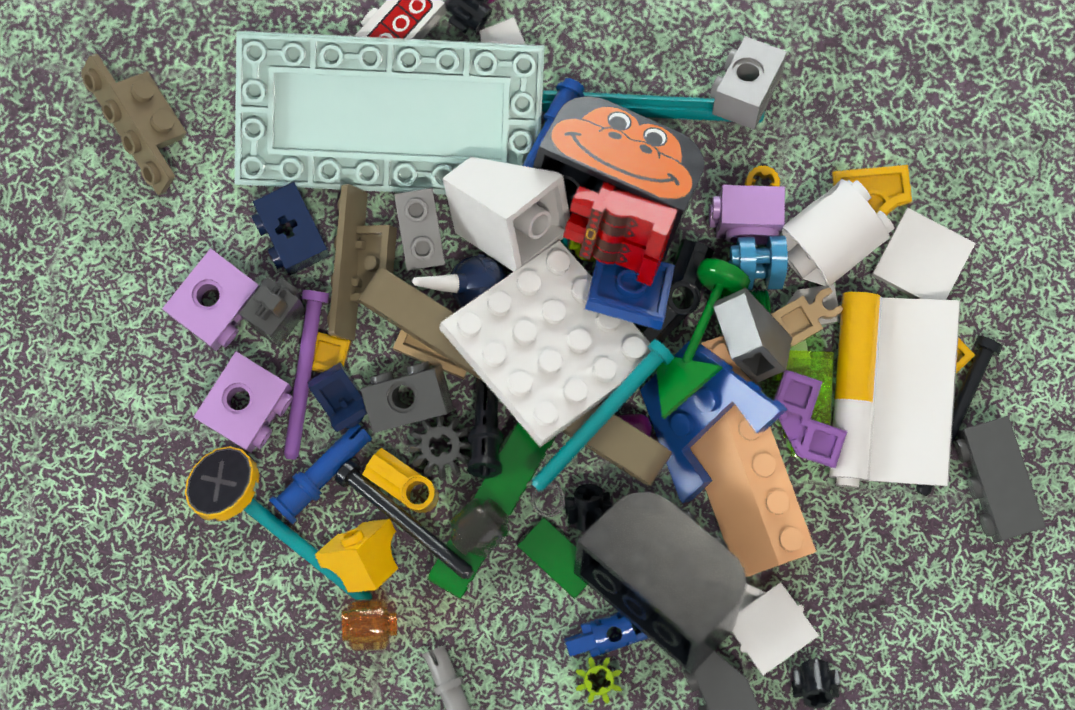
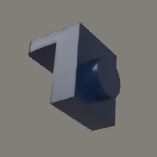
[307,362,367,432]

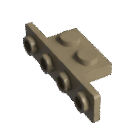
[81,53,187,195]
[327,184,397,341]

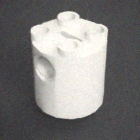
[782,179,895,287]

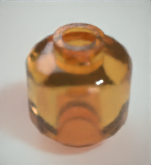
[341,599,397,651]

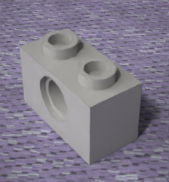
[710,36,787,130]
[394,188,445,271]

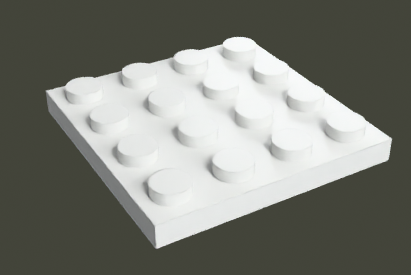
[439,240,651,447]

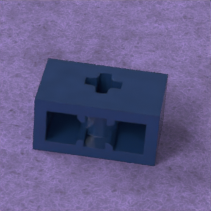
[251,182,330,276]

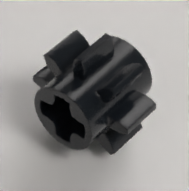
[446,0,493,34]
[565,484,613,532]
[791,659,841,708]

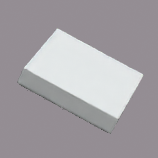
[871,208,976,300]

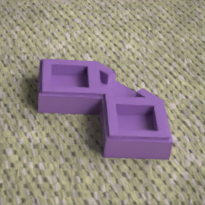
[774,370,848,468]

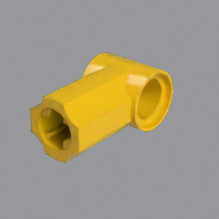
[362,447,439,513]

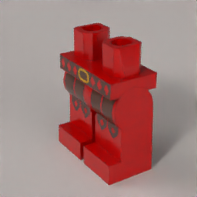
[563,182,678,286]

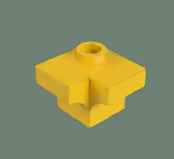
[315,519,398,593]

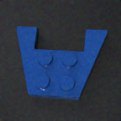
[640,342,788,504]

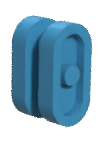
[727,235,788,291]

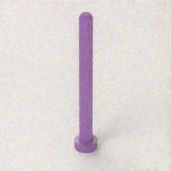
[284,289,329,460]

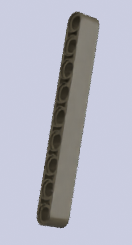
[358,267,672,487]

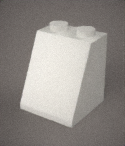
[443,157,570,272]

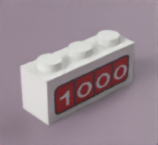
[349,0,446,39]

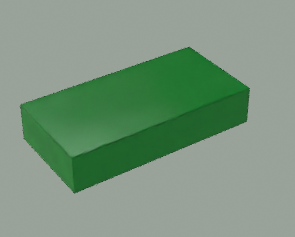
[517,517,587,599]

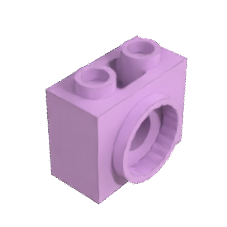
[709,185,785,245]
[162,248,259,352]
[194,352,293,454]

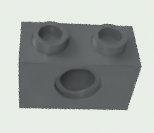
[360,361,454,433]

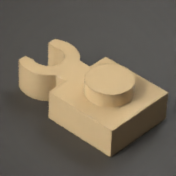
[771,288,843,348]

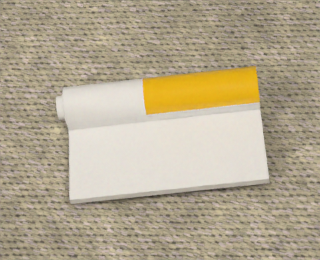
[829,292,961,487]

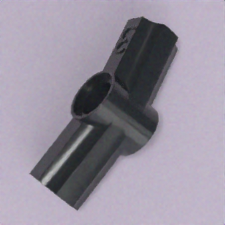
[633,239,714,343]

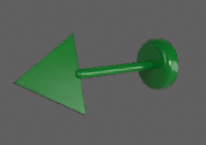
[656,258,750,419]

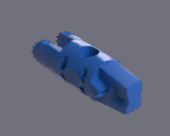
[564,612,649,658]

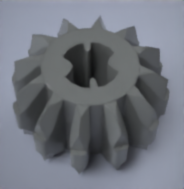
[408,415,472,481]

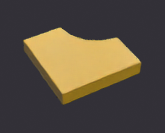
[832,165,912,216]

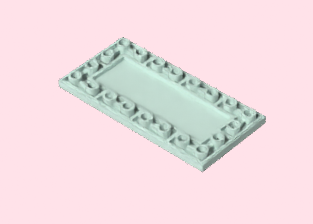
[235,31,545,195]

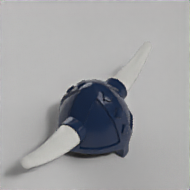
[412,254,511,308]

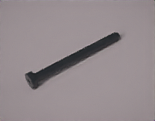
[916,335,1003,496]
[335,460,474,580]

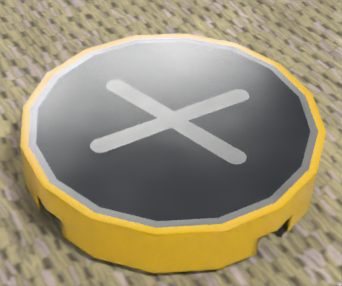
[185,446,260,521]

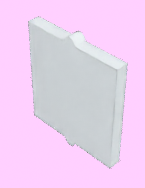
[732,582,819,676]

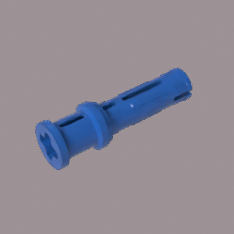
[268,424,372,525]

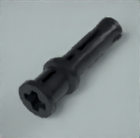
[467,378,503,478]

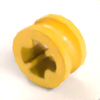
[745,166,780,187]

